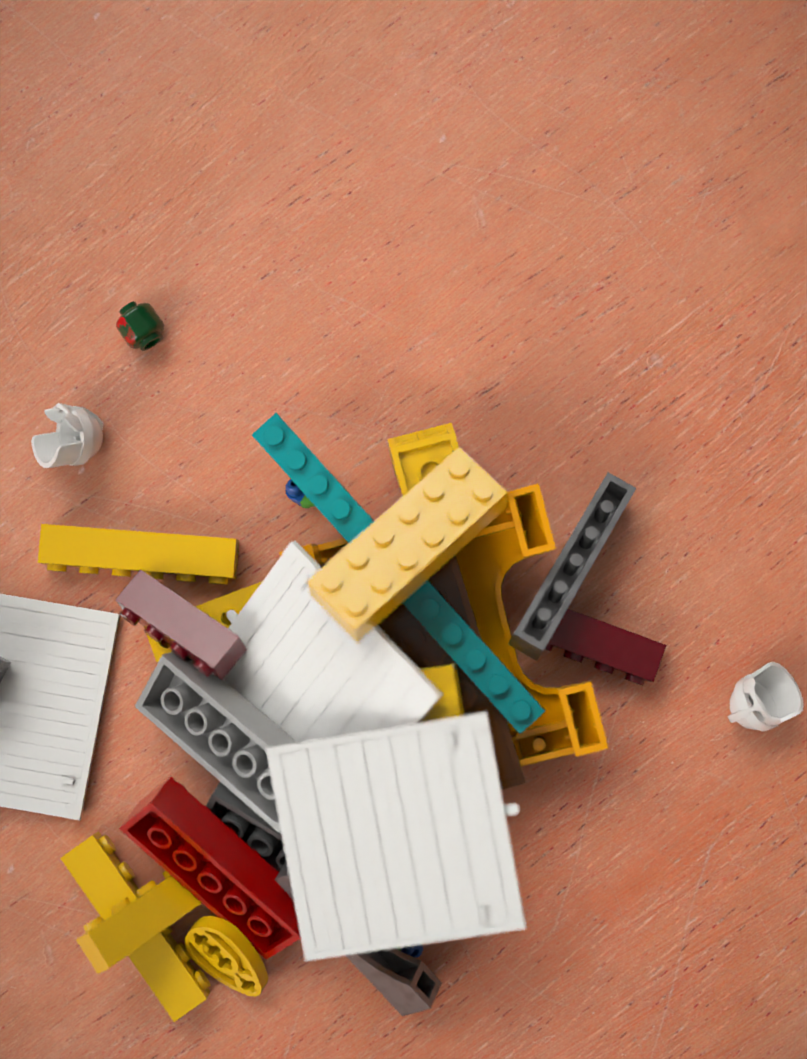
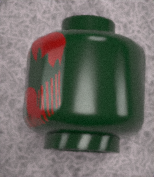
[116,301,164,351]

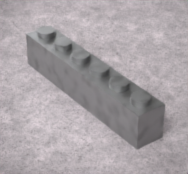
[508,472,636,661]

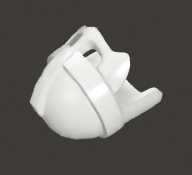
[31,403,103,468]
[727,662,804,731]

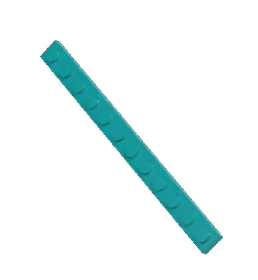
[252,413,546,734]

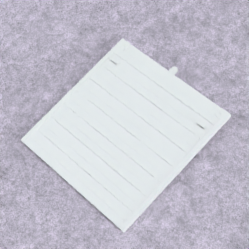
[223,541,443,742]
[0,594,120,820]
[266,711,526,961]

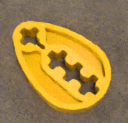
[185,916,269,997]

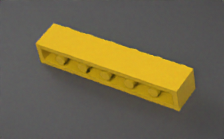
[38,524,239,584]
[60,831,210,1022]

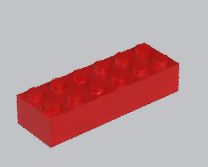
[119,776,301,960]

